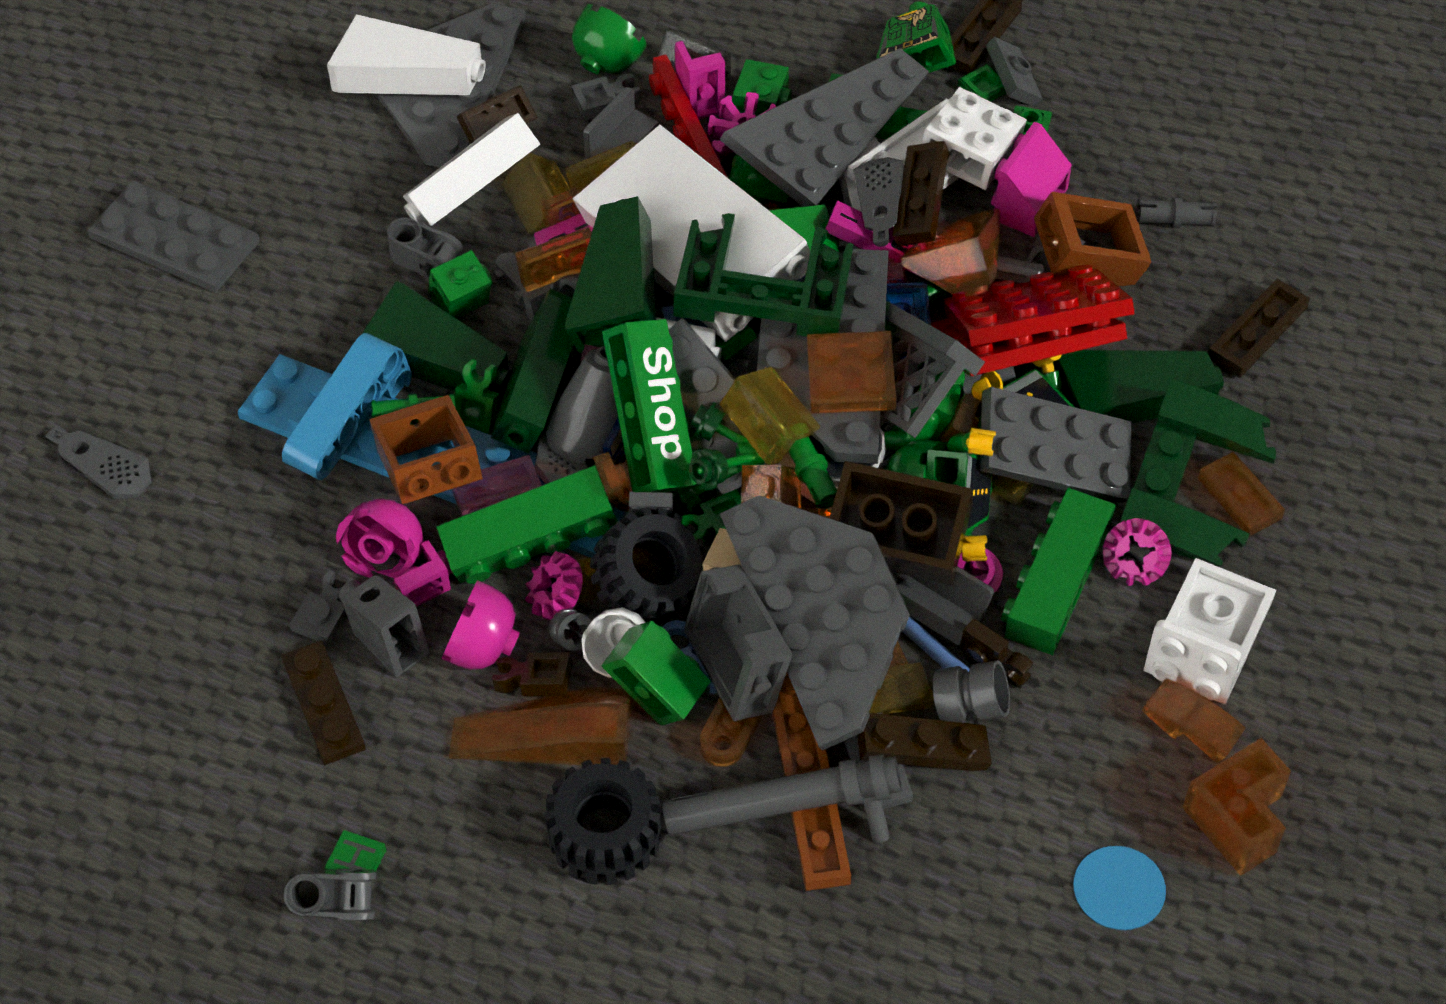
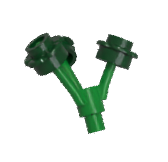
[671,402,781,514]

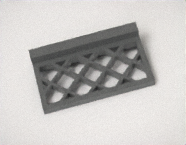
[880,301,985,438]

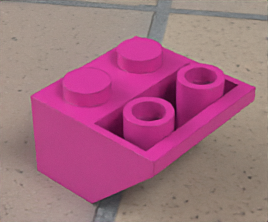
[991,121,1072,237]

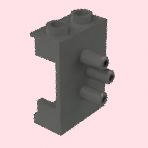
[684,564,793,721]

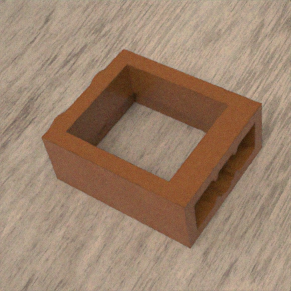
[1034,191,1152,286]
[369,395,483,505]

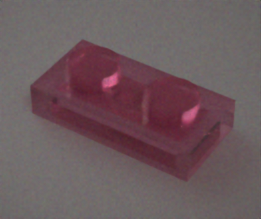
[451,455,542,516]

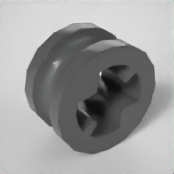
[549,609,591,651]

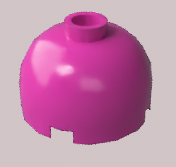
[336,498,424,584]
[441,580,520,670]

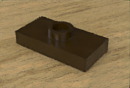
[456,85,538,144]

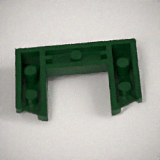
[673,213,854,341]
[1120,379,1276,567]

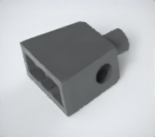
[339,576,430,678]

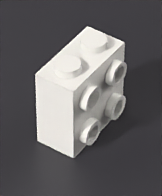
[921,87,1027,190]

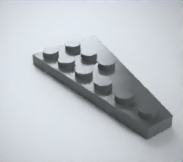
[720,48,929,207]

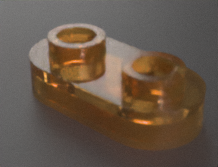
[700,697,762,767]

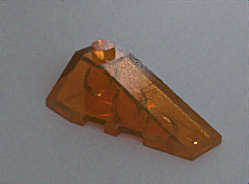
[900,207,1001,296]
[449,687,633,765]

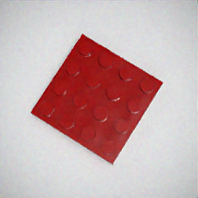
[942,265,1135,347]
[931,318,1128,377]

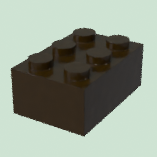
[829,461,973,586]

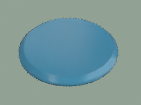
[1073,846,1166,930]

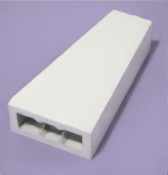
[327,14,486,95]
[403,113,540,226]

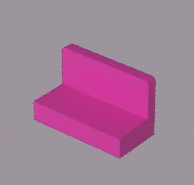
[675,41,725,119]

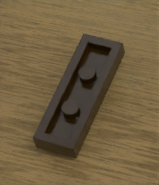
[949,0,1023,75]
[892,141,949,246]
[1208,279,1310,378]
[281,640,366,766]
[857,713,992,771]

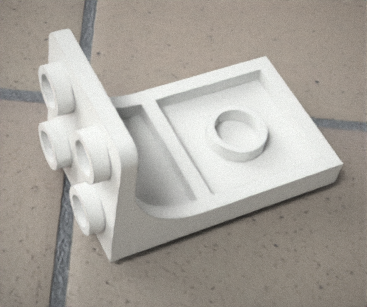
[1143,558,1276,705]

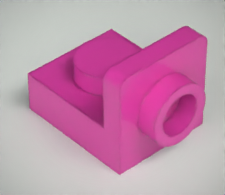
[394,540,452,607]

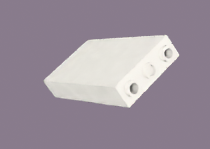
[573,125,810,342]

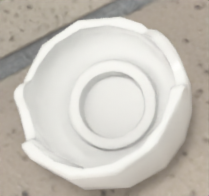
[581,607,646,678]

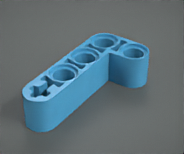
[282,333,412,480]

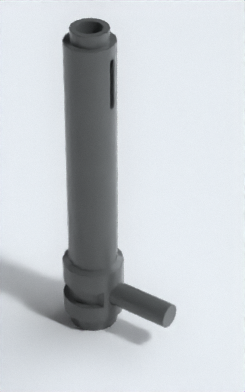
[660,753,902,843]

